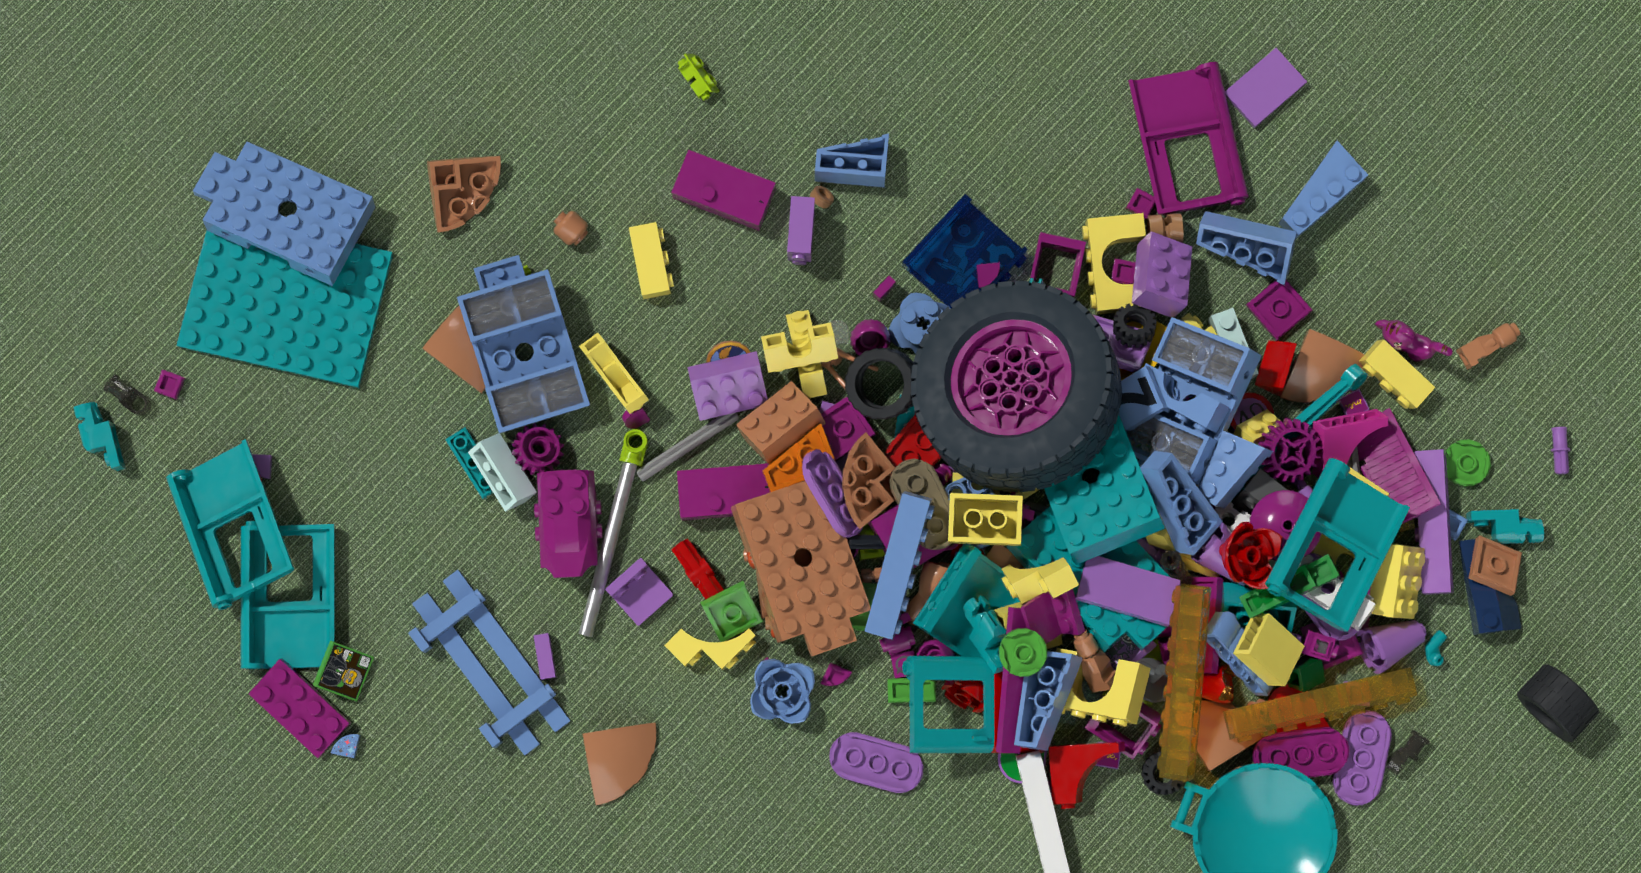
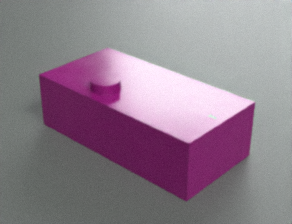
[671,150,776,231]
[677,463,770,521]

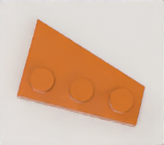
[762,423,835,492]

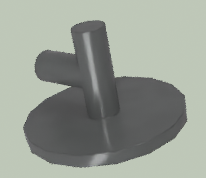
[1136,658,1174,703]

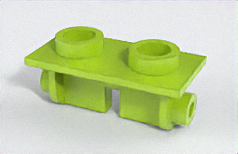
[677,54,719,101]

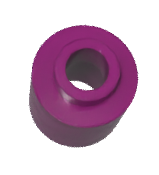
[879,626,916,655]

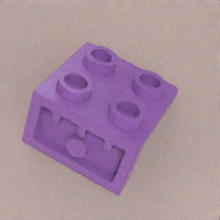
[605,558,673,626]

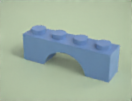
[1144,363,1230,433]

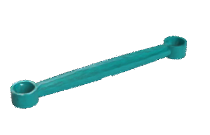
[1235,364,1368,497]

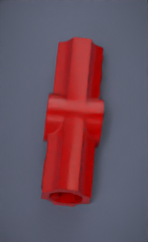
[671,538,724,600]

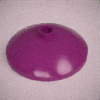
[1249,490,1321,561]

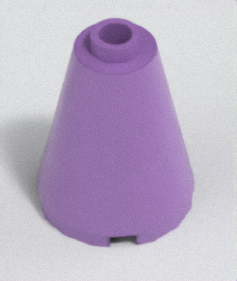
[1191,523,1246,586]
[1357,620,1426,674]

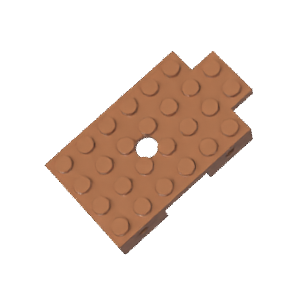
[731,481,871,657]

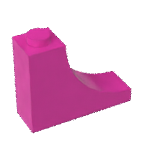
[1312,409,1388,478]

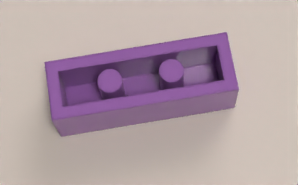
[533,633,557,680]

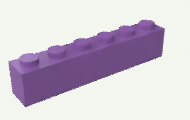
[1415,449,1454,595]

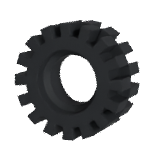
[1141,751,1186,795]

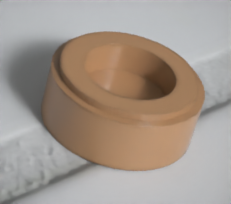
[810,186,834,208]

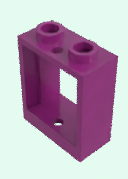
[1029,232,1086,298]
[1085,690,1162,760]

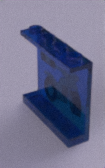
[902,194,1028,308]

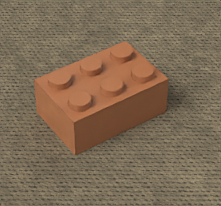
[736,381,826,465]

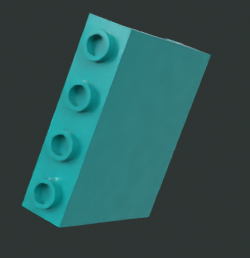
[913,544,1020,657]

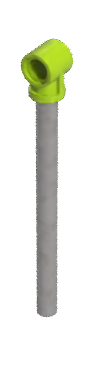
[579,429,648,637]

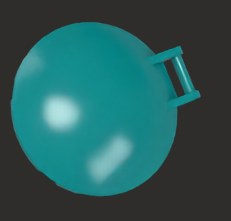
[1170,763,1338,873]

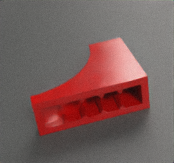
[1049,742,1125,809]

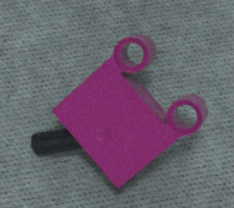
[848,505,958,569]

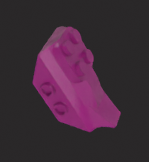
[534,470,603,578]

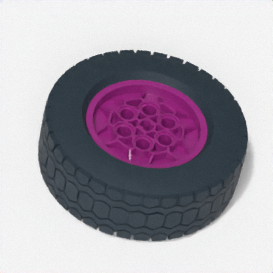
[911,281,1122,492]

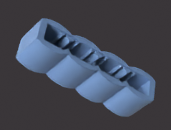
[1202,611,1274,696]

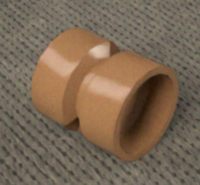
[1147,213,1184,243]

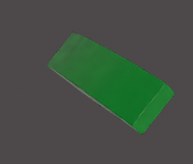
[1239,554,1341,619]

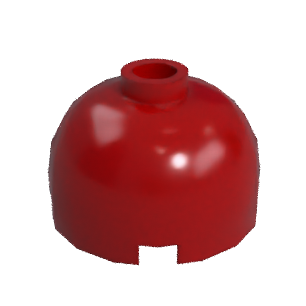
[941,680,984,713]

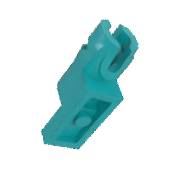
[73,402,126,471]
[1466,509,1544,544]
[963,595,1006,674]

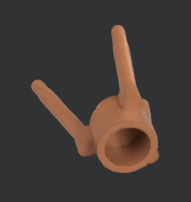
[821,347,879,389]

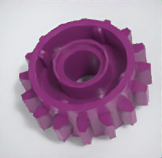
[512,423,564,475]

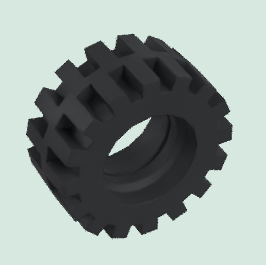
[1113,303,1156,348]

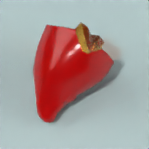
[1188,663,1235,704]

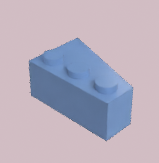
[815,134,889,187]
[1198,431,1274,509]

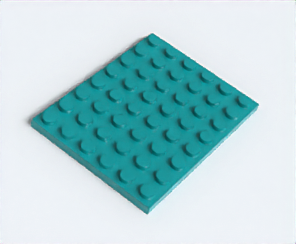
[176,230,393,388]

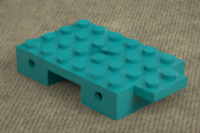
[1044,415,1165,565]
[1006,506,1177,653]

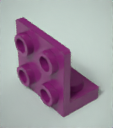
[1021,589,1085,644]

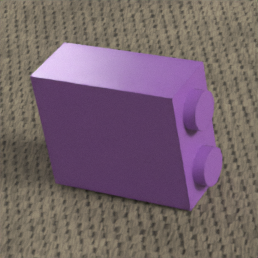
[787,196,815,265]

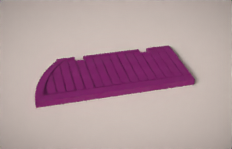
[1357,408,1441,524]

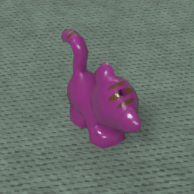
[1375,320,1453,362]

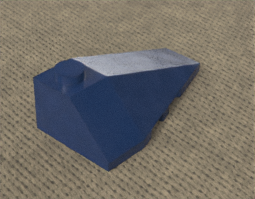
[1458,539,1521,635]

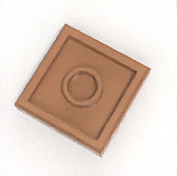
[1469,535,1522,596]

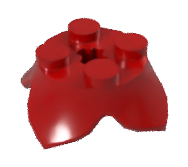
[1219,522,1283,589]

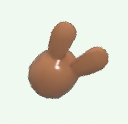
[906,561,950,625]

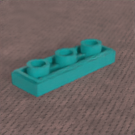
[445,427,493,499]

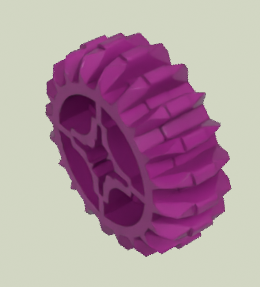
[1258,418,1322,483]

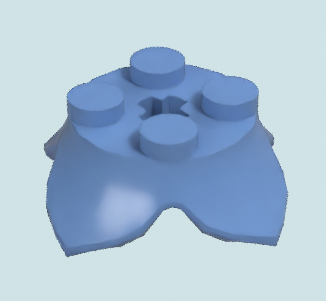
[889,293,950,354]
[750,659,815,724]

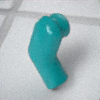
[1425,630,1447,666]

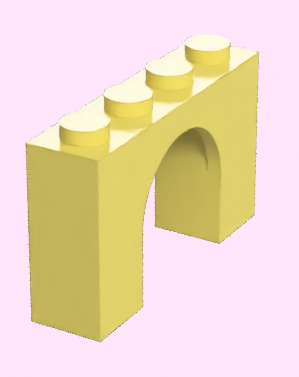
[1082,213,1146,315]
[1056,648,1151,727]

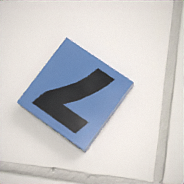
[1119,366,1167,431]

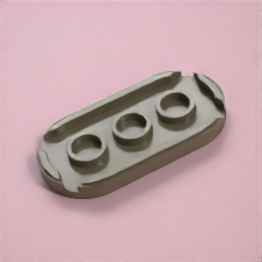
[890,459,952,550]

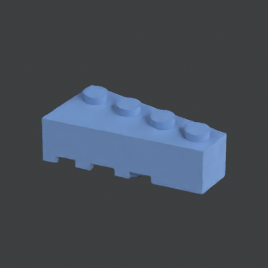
[1279,141,1368,239]
[1196,211,1297,285]
[1140,451,1223,556]
[1014,651,1083,751]

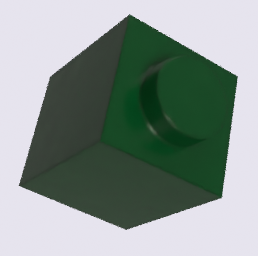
[1288,655,1325,692]

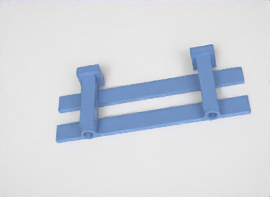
[408,570,570,756]

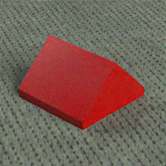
[1255,340,1297,397]

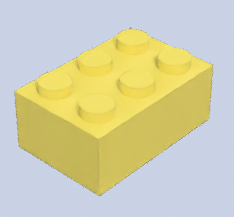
[948,493,1023,546]
[1370,543,1425,619]

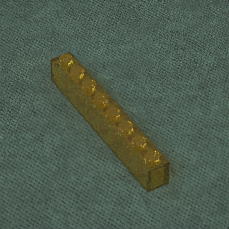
[1157,584,1211,782]
[1223,667,1417,743]

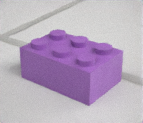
[1132,231,1192,318]
[687,351,768,421]

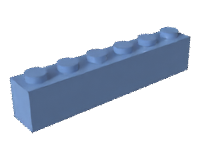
[864,491,935,639]

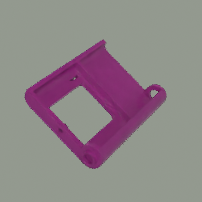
[1128,62,1249,215]

